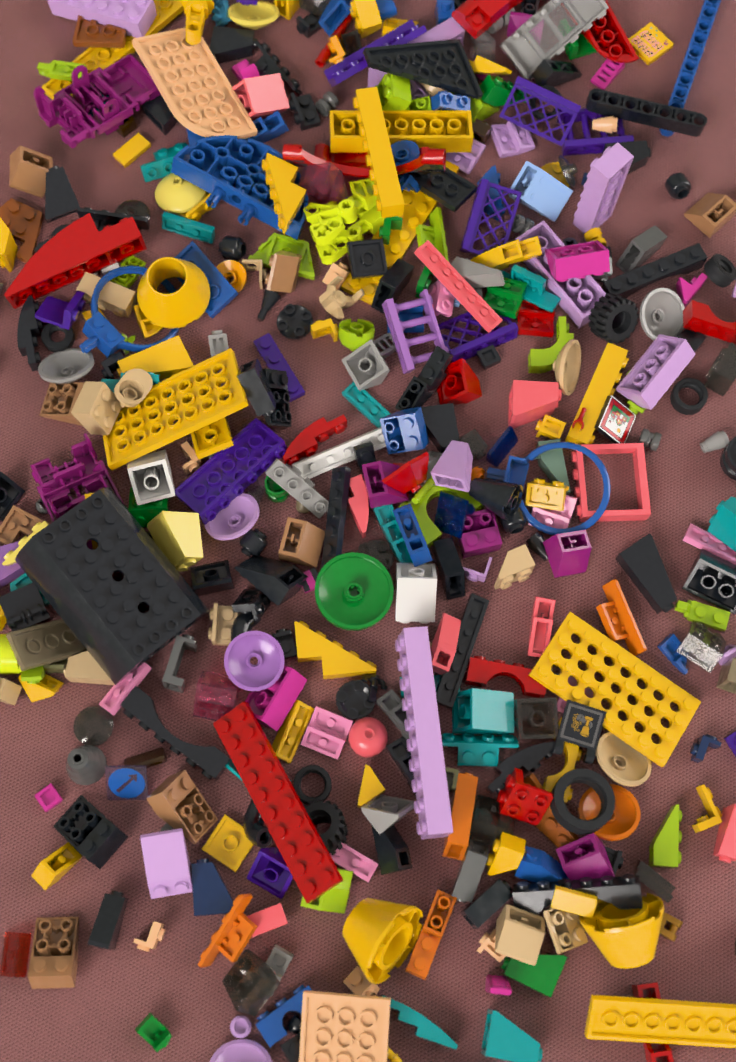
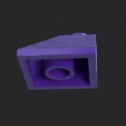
[246,847,294,900]

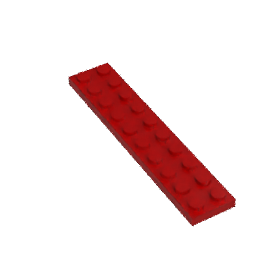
[213,701,344,903]

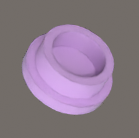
[230,1015,252,1038]

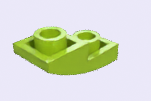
[110,255,146,289]
[21,665,46,684]

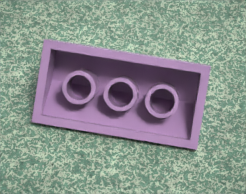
[616,334,695,410]

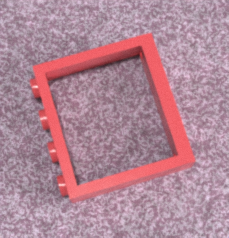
[571,443,651,522]

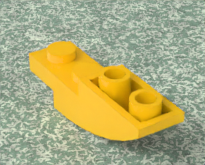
[470,236,543,270]

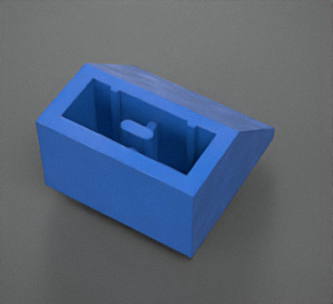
[379,407,429,455]

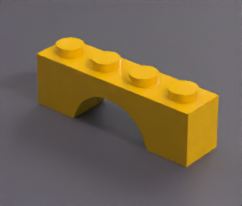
[543,718,582,803]

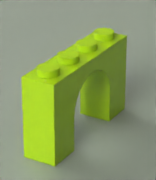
[399,484,485,548]

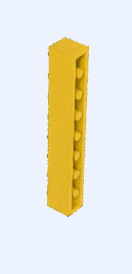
[353,87,404,218]

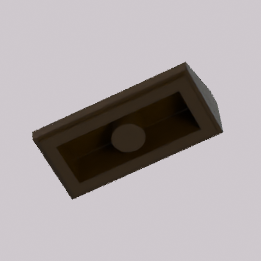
[124,747,167,771]

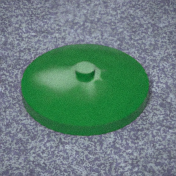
[315,552,394,631]

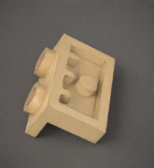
[208,603,239,646]

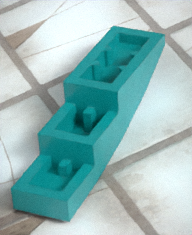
[373,504,413,563]
[381,995,458,1050]

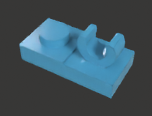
[211,0,231,27]

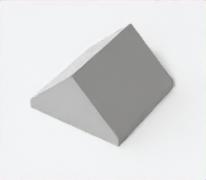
[342,339,390,391]
[361,794,414,835]

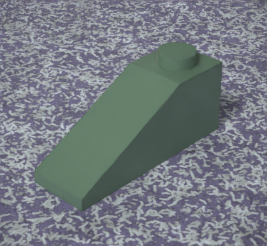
[534,439,571,495]

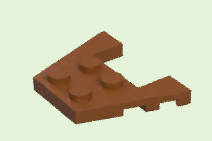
[0,198,44,263]

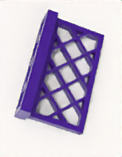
[499,76,581,147]
[460,178,522,255]
[438,312,518,363]

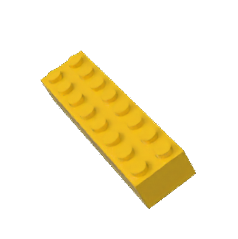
[329,110,473,153]

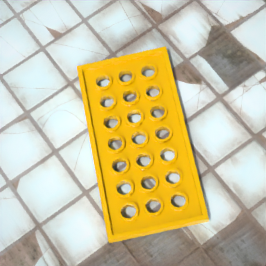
[103,348,249,470]
[529,612,701,768]

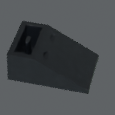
[262,368,292,427]
[234,556,308,606]
[53,795,128,869]

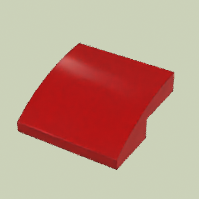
[517,299,555,338]

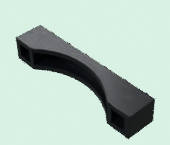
[602,243,708,298]
[121,686,231,780]
[512,874,643,915]

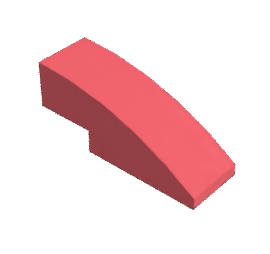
[348,474,369,538]
[527,596,556,658]
[247,903,288,938]

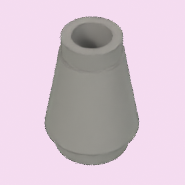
[700,430,729,453]

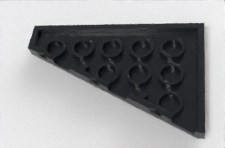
[363,39,483,99]

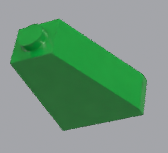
[501,955,567,997]

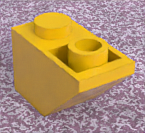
[485,832,526,876]

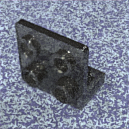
[676,621,726,673]

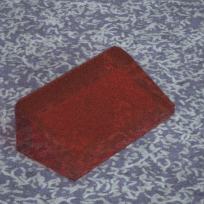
[0,932,31,977]

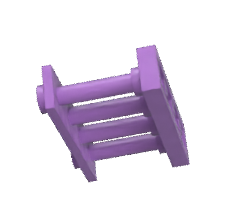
[382,289,449,374]

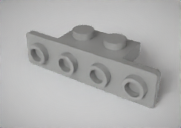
[265,459,329,518]

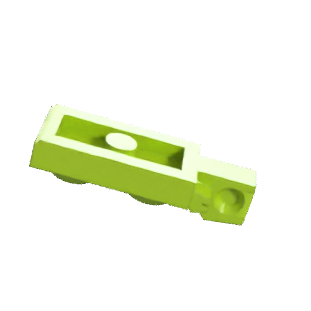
[37,60,88,81]
[674,600,730,632]

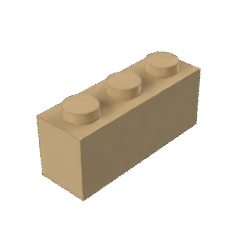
[76,272,138,318]

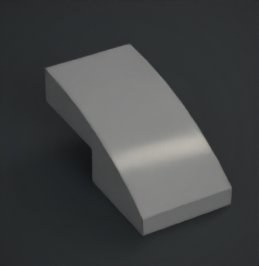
[253,944,294,997]

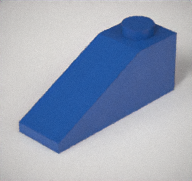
[392,504,432,567]
[515,846,569,883]

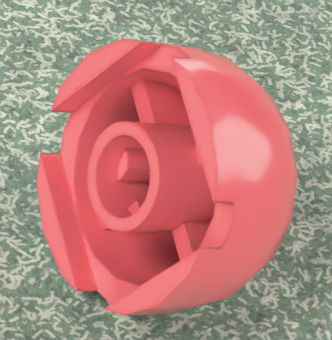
[348,717,388,758]

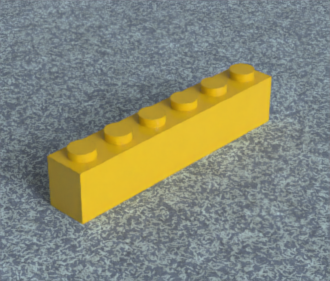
[564,342,629,445]

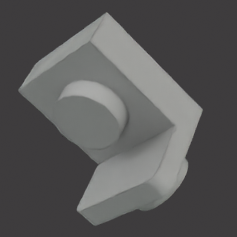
[208,330,229,357]

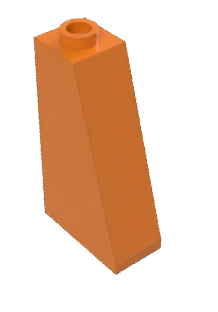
[442,773,478,860]

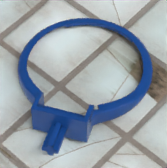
[79,266,180,358]
[486,442,611,535]

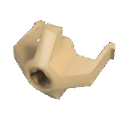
[319,276,364,319]

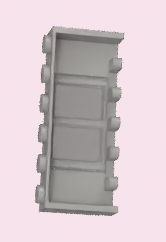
[499,0,609,79]

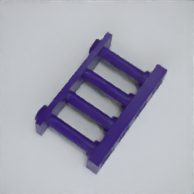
[556,108,634,156]

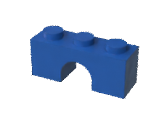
[255,984,313,1047]

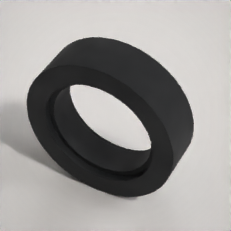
[550,769,615,835]

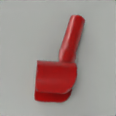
[572,407,587,432]

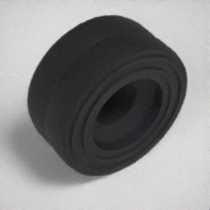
[704,254,736,288]

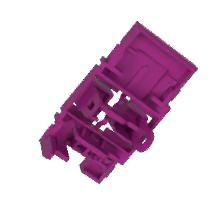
[33,53,161,149]
[30,433,124,550]

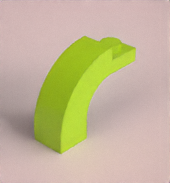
[528,316,574,373]

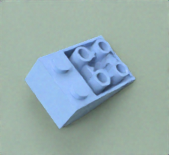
[509,160,573,222]

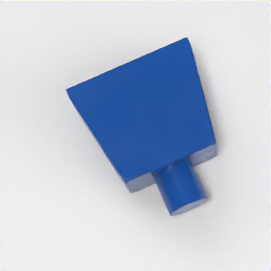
[435,0,455,26]

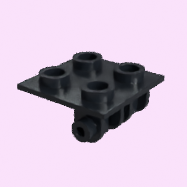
[0,583,50,631]

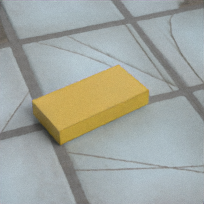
[113,132,151,168]
[551,885,597,918]

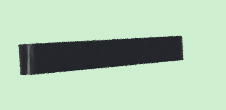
[586,88,707,137]

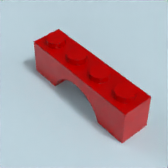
[683,300,736,344]
[465,656,546,699]
[631,982,674,1062]

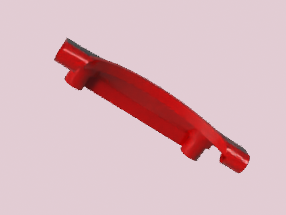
[282,144,446,178]

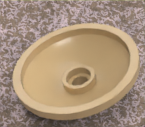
[553,339,581,396]
[596,732,651,787]

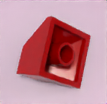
[437,358,482,405]
[382,452,429,494]

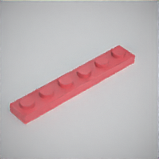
[414,240,503,333]

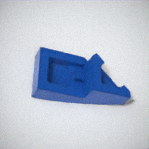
[657,633,689,674]

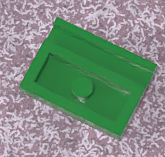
[415,266,434,298]

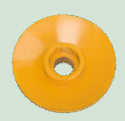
[216,260,247,293]

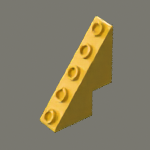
[261,153,306,235]
[294,621,377,679]

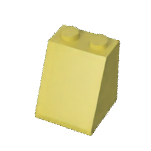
[147,511,203,572]

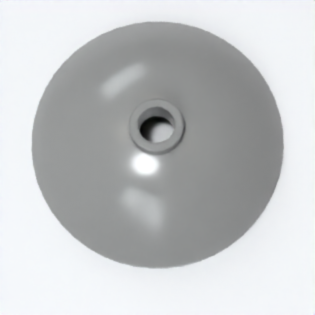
[640,288,685,341]
[38,348,94,384]

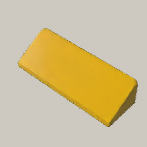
[272,700,315,764]

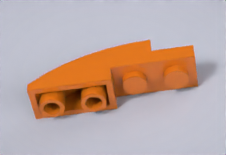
[405,890,457,980]

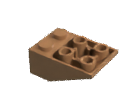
[39,382,85,426]
[146,770,218,844]
[28,917,79,989]

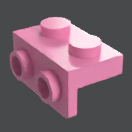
[425,280,455,317]

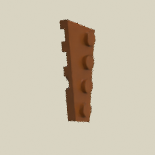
[523,773,579,848]

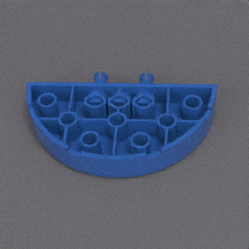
[171,135,309,240]

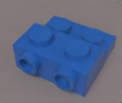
[431,91,470,110]

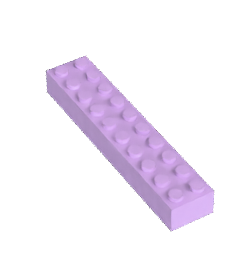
[395,626,453,840]

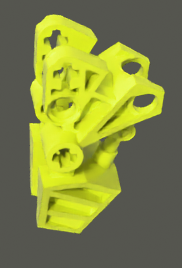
[303,178,385,265]

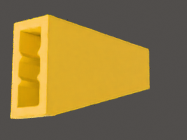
[116,335,194,380]

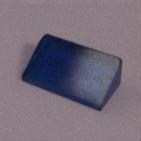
[486,426,518,467]

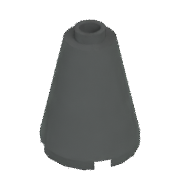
[66,745,107,786]

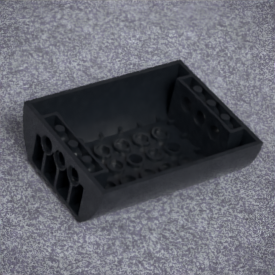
[15,487,210,685]

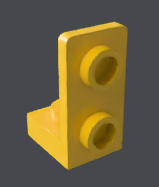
[692,784,722,833]

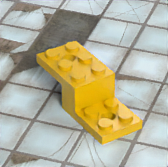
[171,369,234,459]

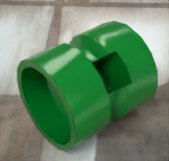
[265,476,289,503]

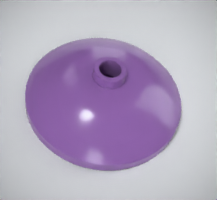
[224,631,284,691]

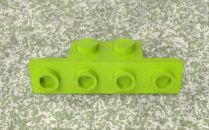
[416,207,449,262]

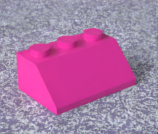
[545,240,610,282]
[245,665,307,731]

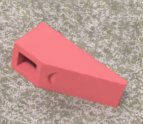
[430,613,461,675]

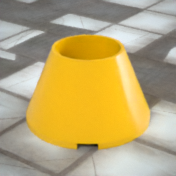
[137,257,211,328]
[579,893,664,969]
[342,898,423,984]

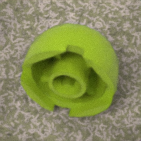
[338,319,375,352]

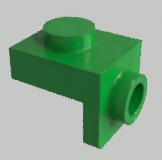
[379,216,403,245]
[135,1013,172,1052]

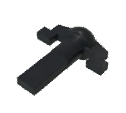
[361,674,387,703]

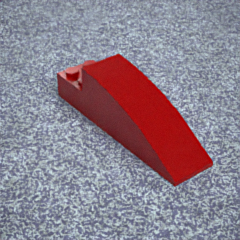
[4,213,147,309]

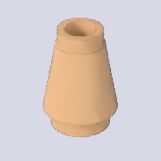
[592,116,618,134]

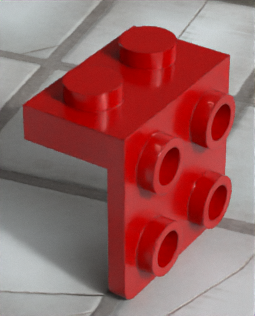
[497,768,553,825]

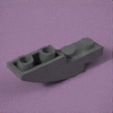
[376,689,409,741]

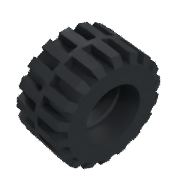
[588,293,639,344]
[303,799,348,855]

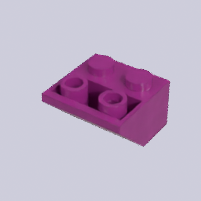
[362,461,408,508]
[455,509,502,558]
[543,529,592,578]
[556,833,615,880]

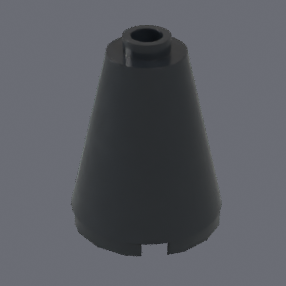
[469,478,523,521]

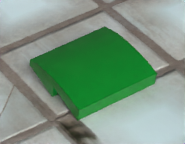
[484,277,528,319]

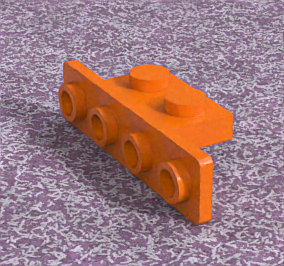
[596,579,647,656]
[198,893,258,968]

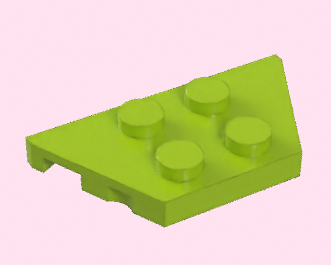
[248,233,315,280]

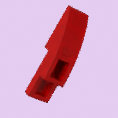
[283,414,347,466]

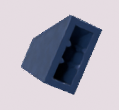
[191,859,233,916]

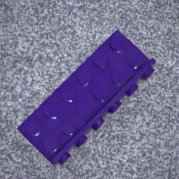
[324,20,427,87]
[175,418,287,525]

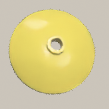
[228,0,279,30]
[155,173,207,213]

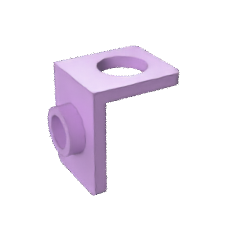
[463,557,493,582]

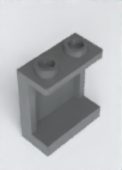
[162,634,198,693]

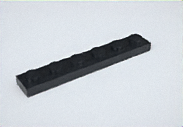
[321,466,351,569]
[436,593,490,709]

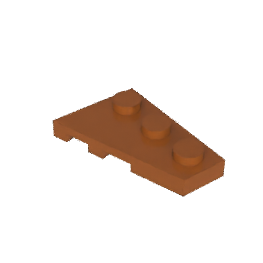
[72,15,127,48]

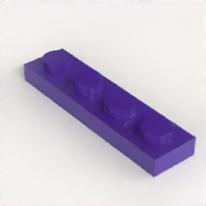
[253,333,305,403]

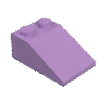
[140,828,193,899]

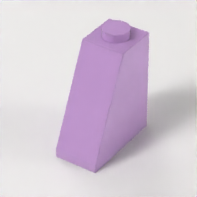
[431,440,473,492]

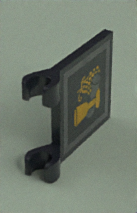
[552,700,606,764]

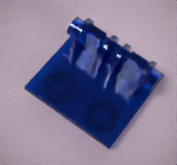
[434,491,475,538]

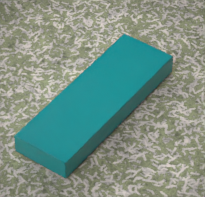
[162,211,215,244]
[342,381,391,428]

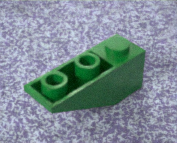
[480,74,530,107]

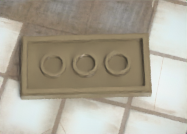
[6,619,88,671]

